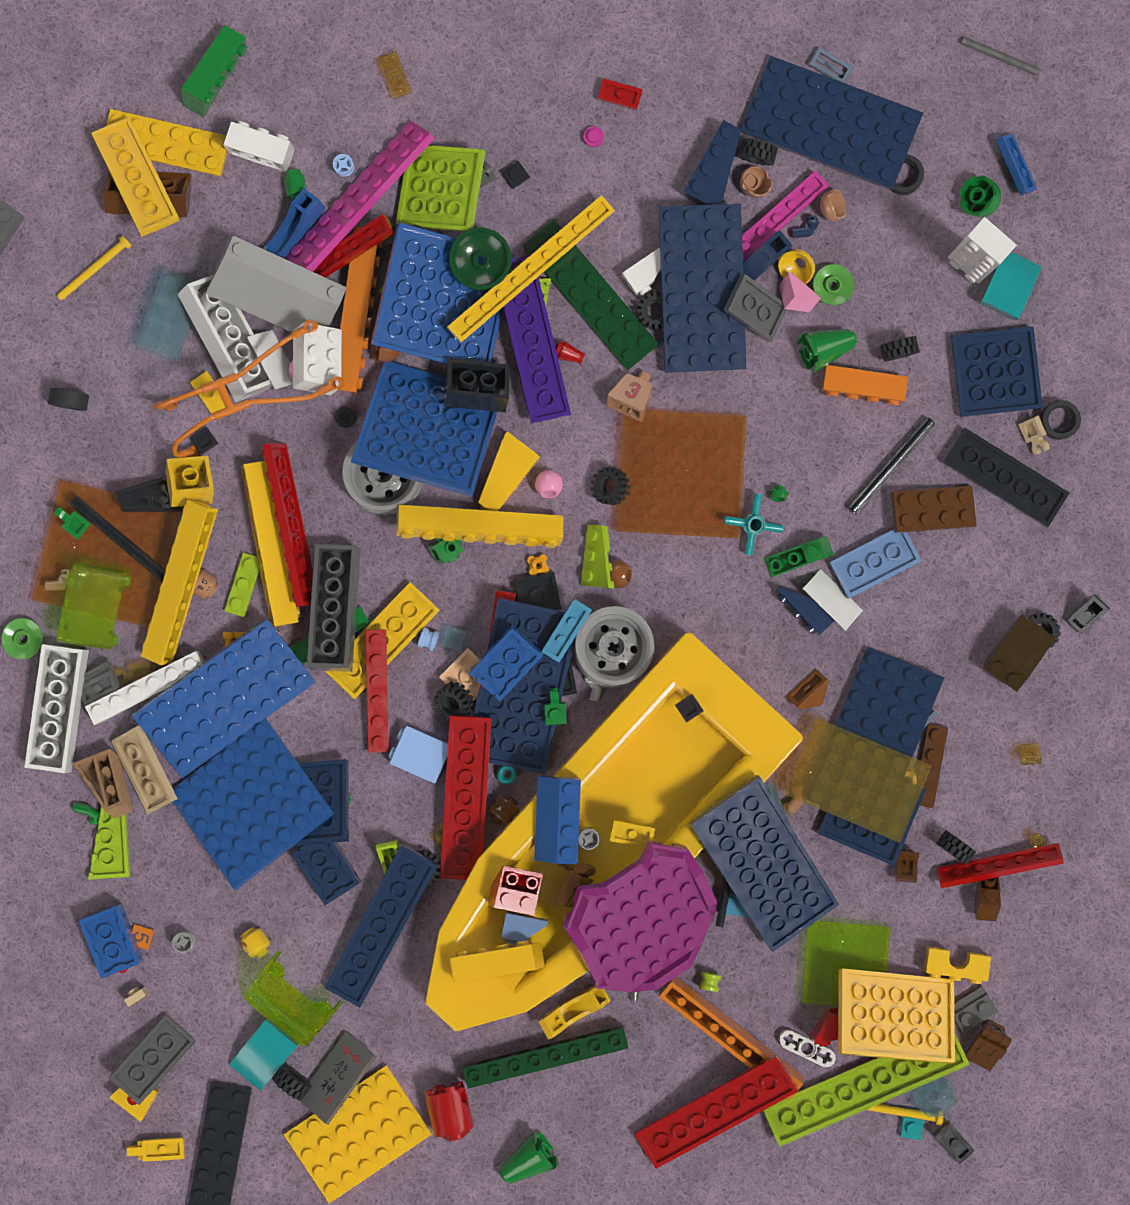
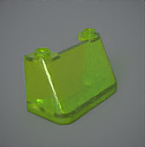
[57,558,132,650]

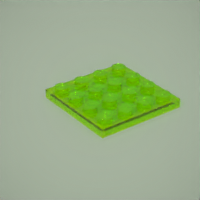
[801,920,890,1006]

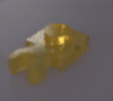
[115,661,152,685]

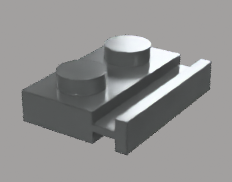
[81,662,121,706]
[954,985,998,1033]

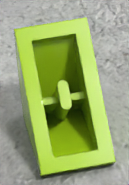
[376,839,400,874]

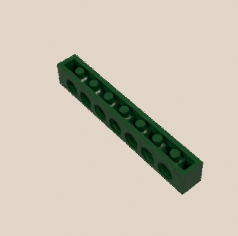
[463,1025,629,1089]

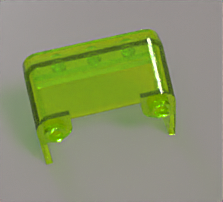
[243,950,343,1046]

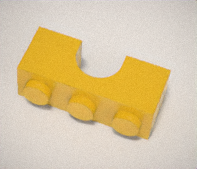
[923,946,991,984]

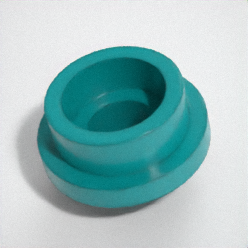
[496,765,517,784]

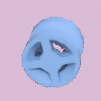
[333,154,354,177]
[418,627,440,652]

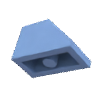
[501,911,548,944]

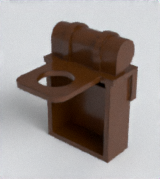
[555,863,596,908]
[965,1019,1012,1071]

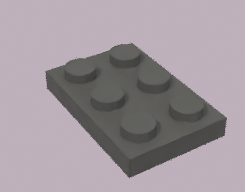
[724,274,787,342]

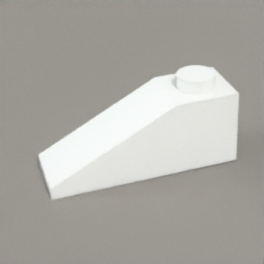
[622,248,660,296]

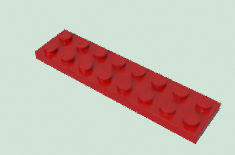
[262,443,313,607]
[440,715,491,880]
[634,1054,798,1169]

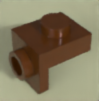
[895,849,919,883]

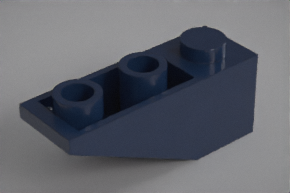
[743,230,793,281]
[776,587,835,635]

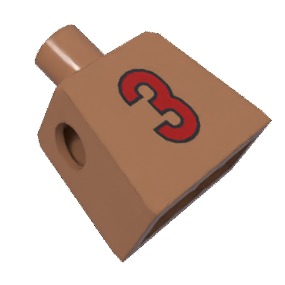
[607,371,653,422]

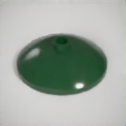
[449,227,512,290]

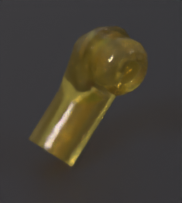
[433,821,444,845]
[1030,833,1047,848]

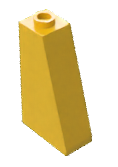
[478,431,540,511]

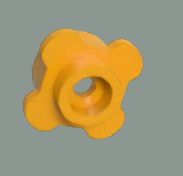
[527,554,549,576]

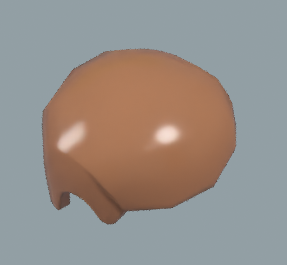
[740,166,773,198]
[820,189,846,221]

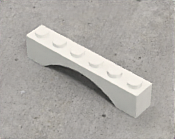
[85,651,205,725]

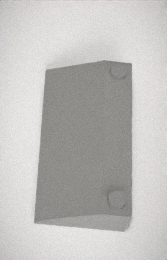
[205,236,347,332]

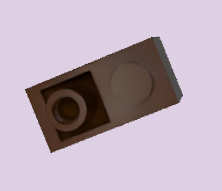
[975,877,1001,922]

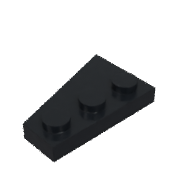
[114,476,184,512]

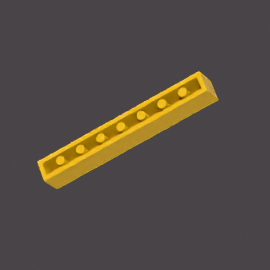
[240,461,301,627]
[141,500,218,665]
[396,505,563,548]

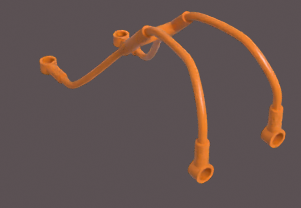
[151,320,344,458]

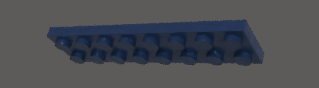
[324,844,438,1008]

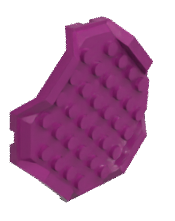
[563,840,717,993]

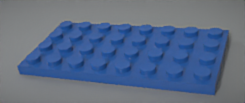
[132,618,316,778]

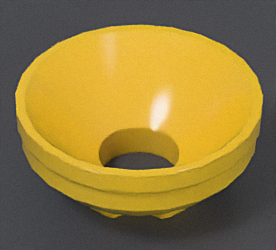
[778,249,815,284]

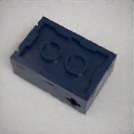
[291,843,361,906]

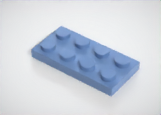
[829,529,922,599]

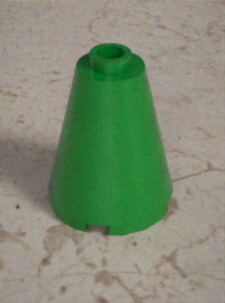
[797,329,857,373]
[500,1131,559,1184]

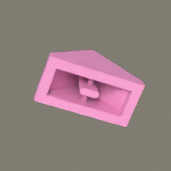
[778,272,821,312]

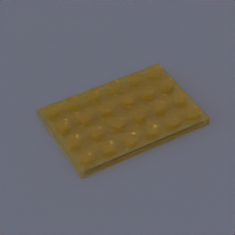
[784,718,932,843]

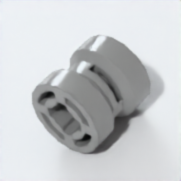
[579,827,599,850]
[172,930,196,953]

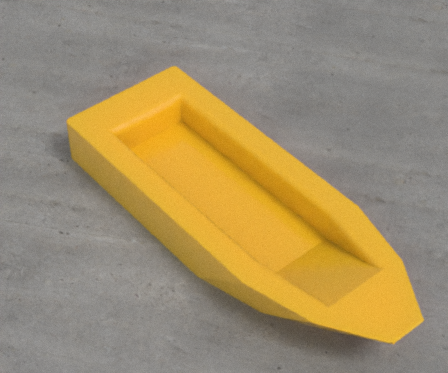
[425,633,803,1032]

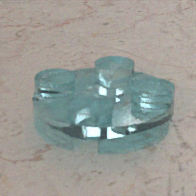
[914,1077,955,1117]

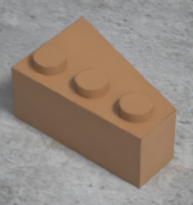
[72,749,133,819]

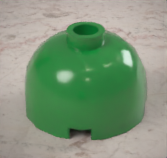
[959,175,1001,218]

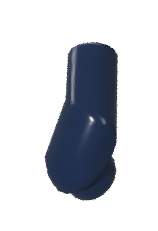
[792,215,819,238]

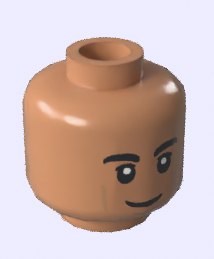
[193,569,218,599]

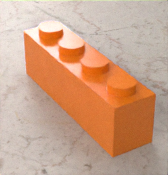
[821,365,908,406]

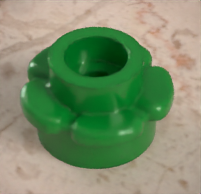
[769,486,789,502]

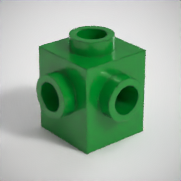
[427,538,464,564]

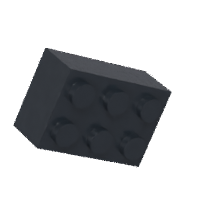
[444,358,510,412]

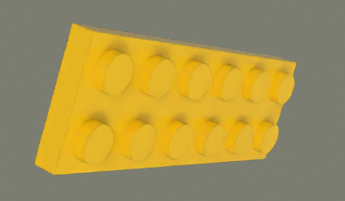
[106,109,227,177]
[91,117,180,237]
[325,582,440,700]

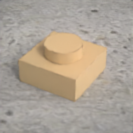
[124,986,149,1007]

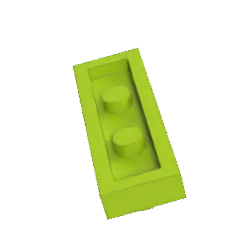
[225,553,260,617]

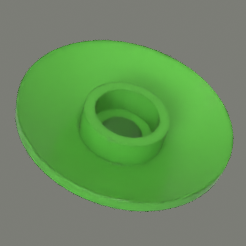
[813,264,854,305]
[1,618,43,659]

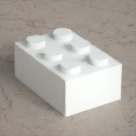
[224,121,295,172]
[293,323,342,395]

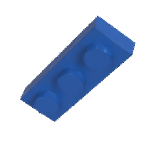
[996,134,1037,196]

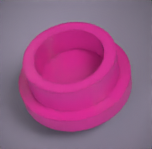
[584,126,604,147]

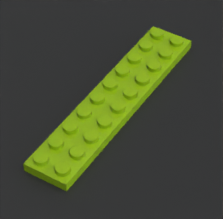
[764,1034,969,1147]

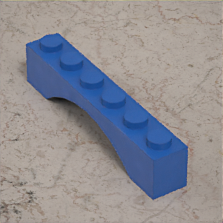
[263,188,326,259]

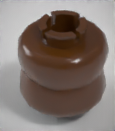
[489,795,519,825]

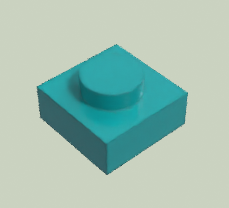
[900,1116,924,1140]

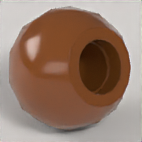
[610,560,632,589]

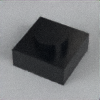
[502,161,530,190]
[190,426,219,455]
[675,694,704,723]

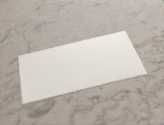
[247,330,293,390]
[803,569,863,631]

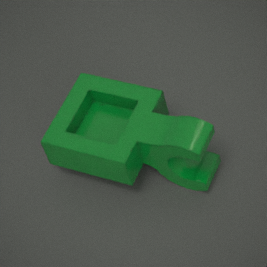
[54,507,92,540]
[545,688,567,725]

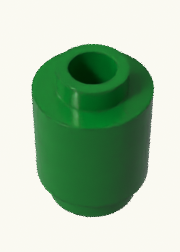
[284,169,307,201]

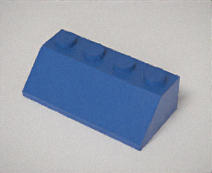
[534,776,581,864]

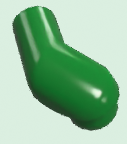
[73,802,100,825]

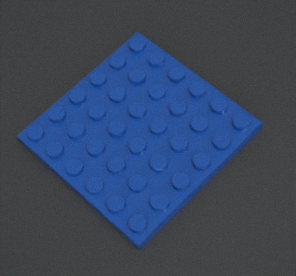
[371,223,515,364]
[351,362,498,497]
[173,718,335,890]

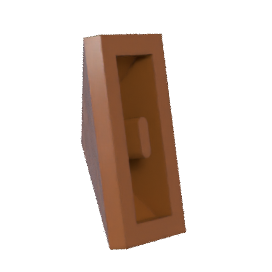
[786,669,829,709]

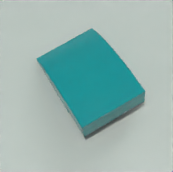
[979,252,1042,321]
[229,1018,299,1091]

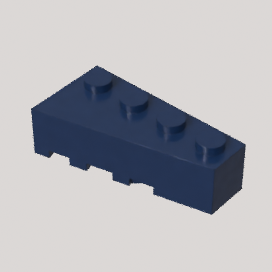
[683,120,741,205]

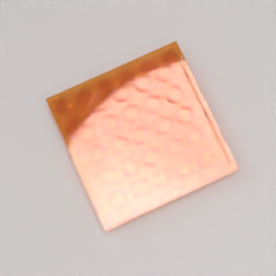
[616,410,747,539]
[32,480,180,627]

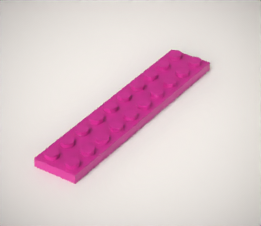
[285,121,435,272]

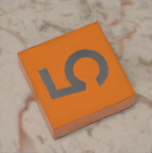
[132,924,154,950]

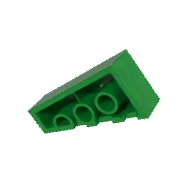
[182,25,247,118]

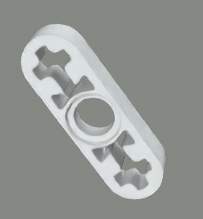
[779,1029,836,1067]

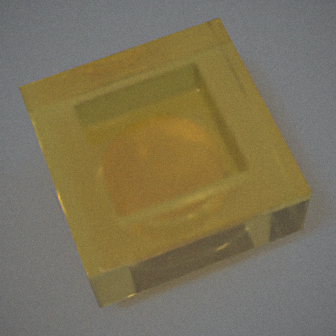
[1017,743,1042,765]

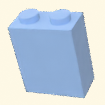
[388,725,448,783]

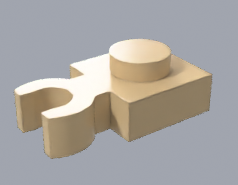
[1018,416,1050,455]

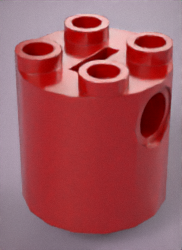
[424,1081,474,1142]

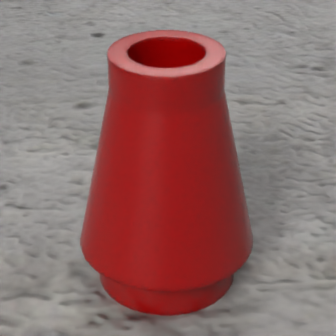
[555,340,585,364]

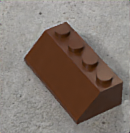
[103,172,191,218]

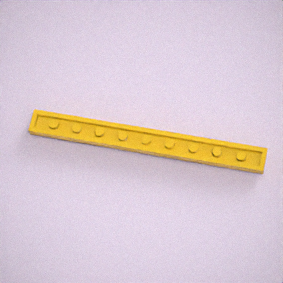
[447,195,615,343]

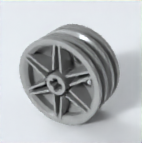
[342,442,423,515]
[573,606,654,688]

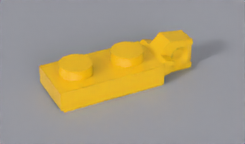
[126,1137,185,1162]

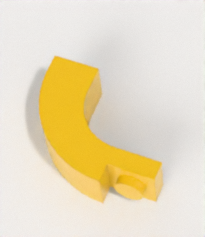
[538,986,611,1040]

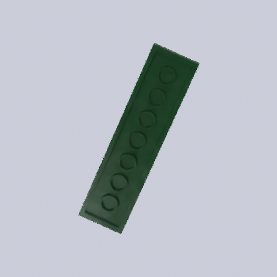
[523,220,659,371]

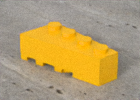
[450,940,545,983]

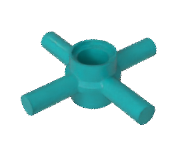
[723,493,783,555]

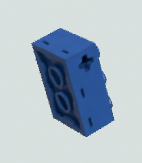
[469,624,543,701]
[79,903,144,979]

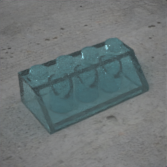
[135,269,195,363]

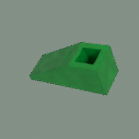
[765,536,834,578]

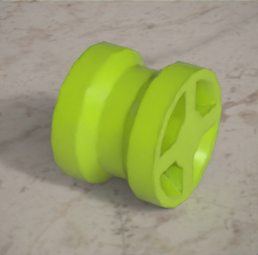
[698,971,722,992]

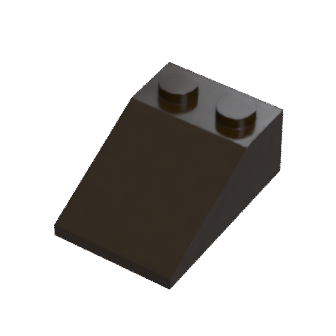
[983,614,1056,692]

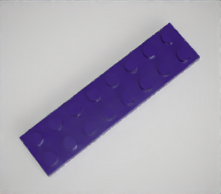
[503,255,571,424]

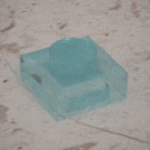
[441,626,467,651]

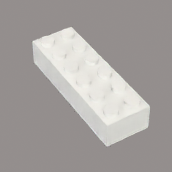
[948,217,1017,284]
[178,275,273,403]
[24,644,89,773]

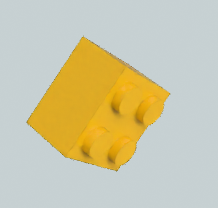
[165,456,214,507]

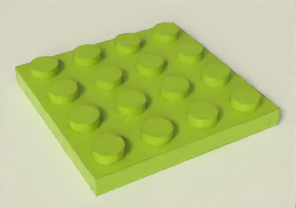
[396,145,486,232]

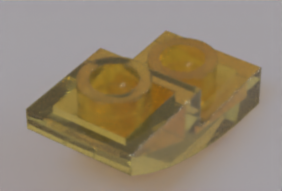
[377,51,412,100]

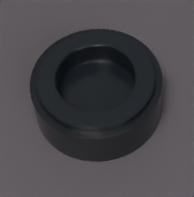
[335,407,356,428]

